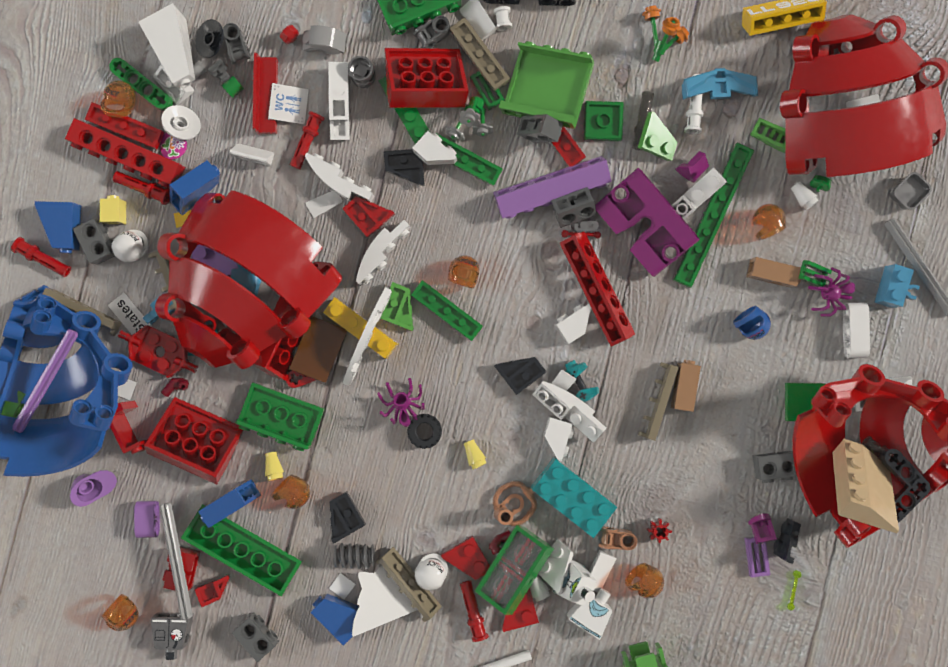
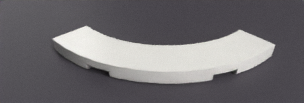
[343,287,392,386]

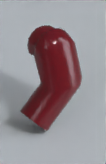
[161,378,189,397]
[489,530,511,555]

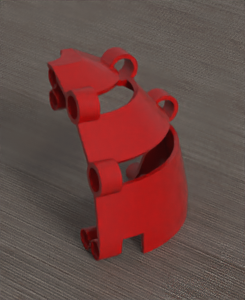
[780,14,948,177]
[155,190,342,369]
[793,364,948,548]

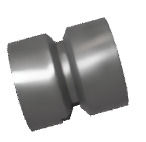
[348,56,376,89]

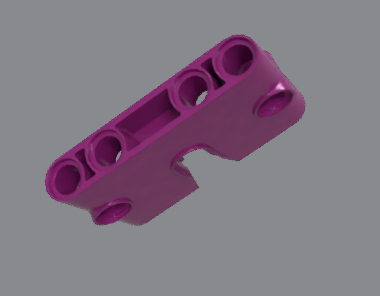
[595,168,700,277]

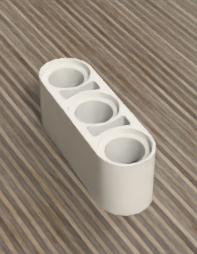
[843,302,870,358]

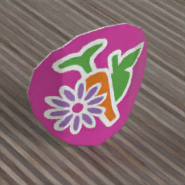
[160,132,187,160]

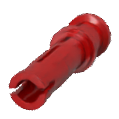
[289,111,325,170]
[112,171,170,205]
[11,237,71,278]
[460,580,489,642]

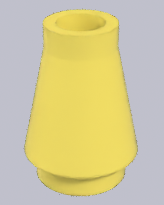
[464,439,486,470]
[265,452,284,481]

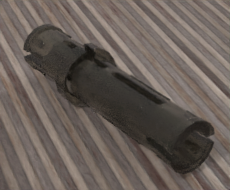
[632,91,654,151]

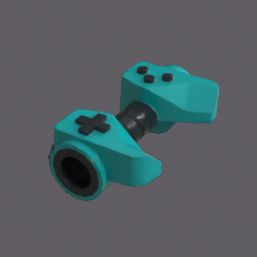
[565,360,599,402]

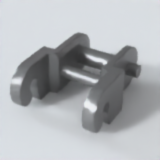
[571,221,599,232]

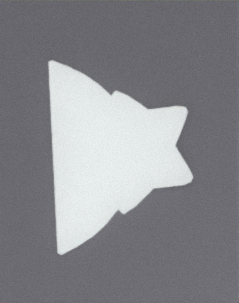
[352,565,418,637]

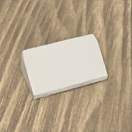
[459,0,496,41]
[153,64,194,105]
[230,144,274,166]
[589,550,617,592]

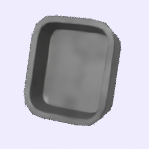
[890,172,932,210]

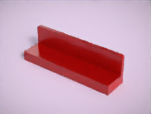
[252,53,278,134]

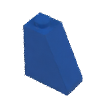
[170,160,220,215]
[35,201,82,254]
[198,479,261,528]
[310,594,359,646]

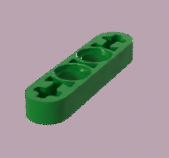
[109,58,173,111]

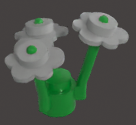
[445,96,493,140]

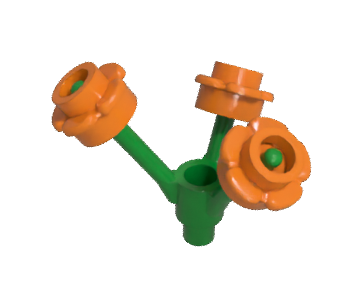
[642,5,689,62]

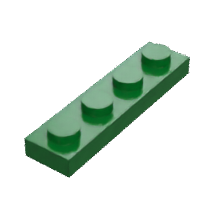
[378,76,431,144]
[436,133,503,187]
[411,280,483,341]

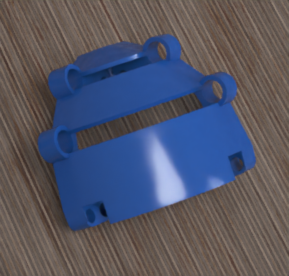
[0,294,133,477]

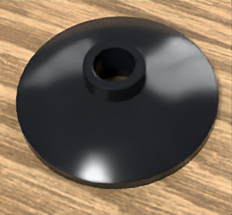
[195,19,224,58]

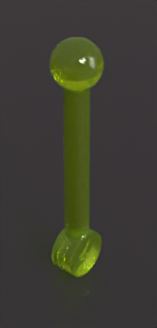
[787,570,801,611]

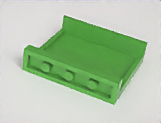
[499,41,594,129]

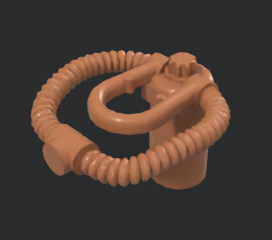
[493,481,537,527]

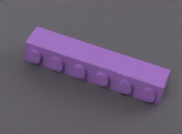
[493,156,612,219]

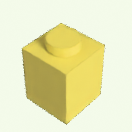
[100,195,126,224]

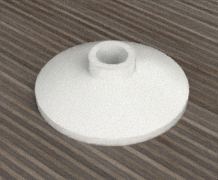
[161,105,201,140]

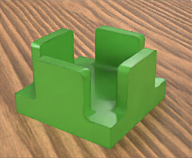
[621,641,668,667]

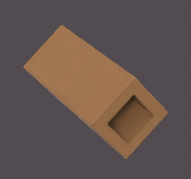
[746,257,801,288]
[670,360,701,412]

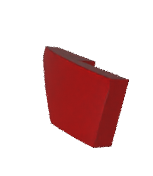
[194,575,230,608]

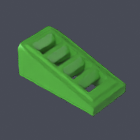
[750,118,785,153]

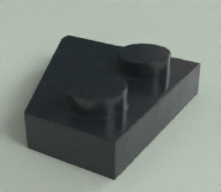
[384,149,425,186]
[494,357,547,395]
[329,491,366,544]
[773,518,801,564]

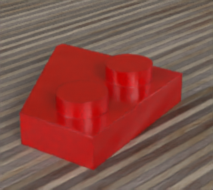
[441,536,490,580]

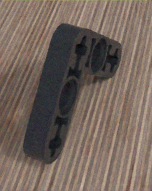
[880,449,930,523]

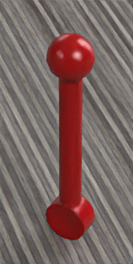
[561,230,601,239]

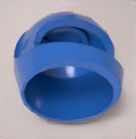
[733,306,771,340]

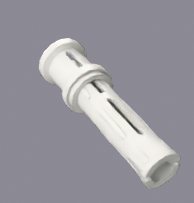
[684,74,704,134]

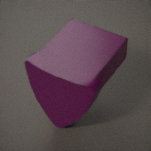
[675,151,709,183]
[748,513,777,544]

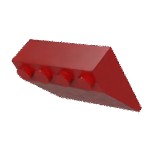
[384,48,469,108]
[144,397,244,485]

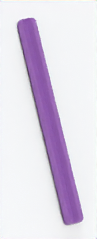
[12,329,78,433]

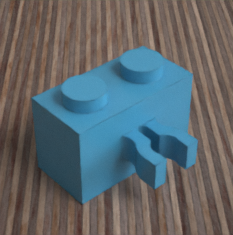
[874,264,920,308]

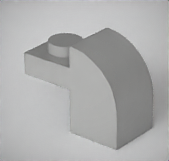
[302,25,346,55]

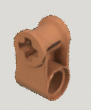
[599,526,637,550]

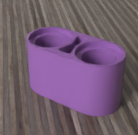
[134,501,160,538]

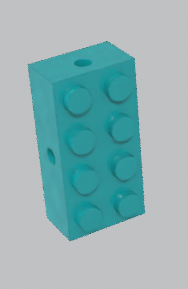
[531,457,618,538]

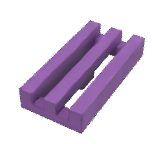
[745,537,770,578]

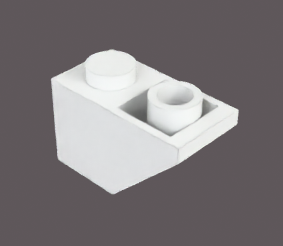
[412,131,457,165]
[555,303,591,344]
[543,416,574,461]

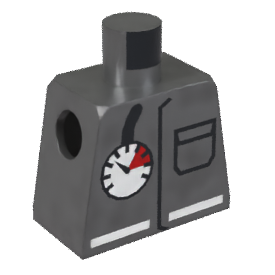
[151,612,194,660]

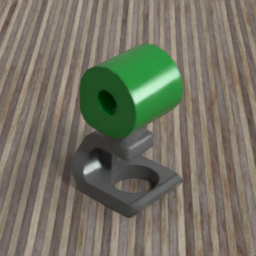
[208,59,244,98]

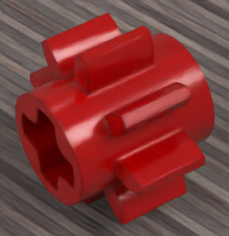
[646,518,672,543]

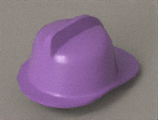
[70,470,117,507]

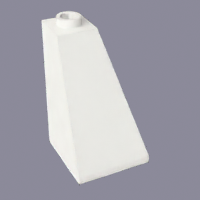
[139,3,195,89]

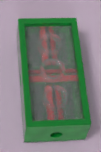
[475,525,554,615]

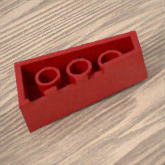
[253,297,299,381]

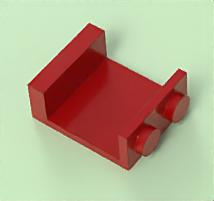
[110,400,148,455]

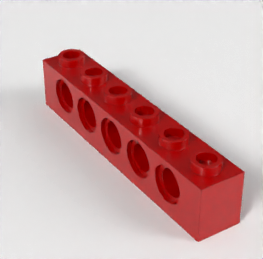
[65,118,186,189]
[560,231,635,347]

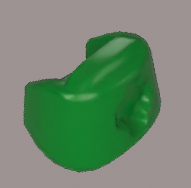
[810,175,832,192]

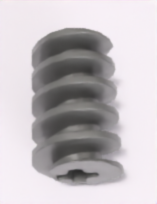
[333,543,375,569]

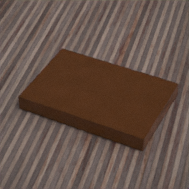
[289,316,347,384]

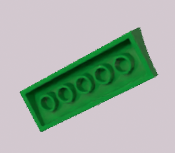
[181,504,302,597]

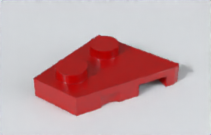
[342,196,395,238]
[502,588,539,632]

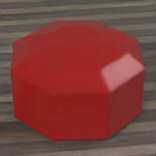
[280,25,299,45]

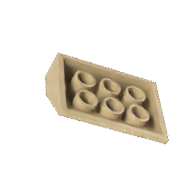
[833,439,899,533]

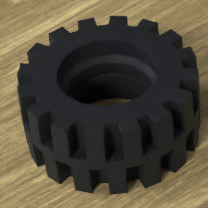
[407,414,442,449]

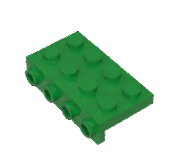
[377,0,462,35]
[235,382,325,451]

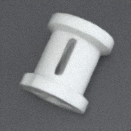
[494,6,512,31]

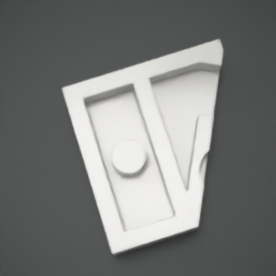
[539,539,573,595]

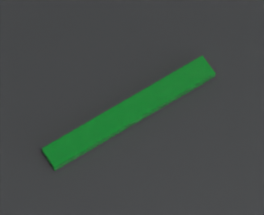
[673,142,755,288]

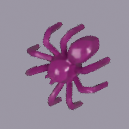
[808,267,855,317]
[377,378,425,427]

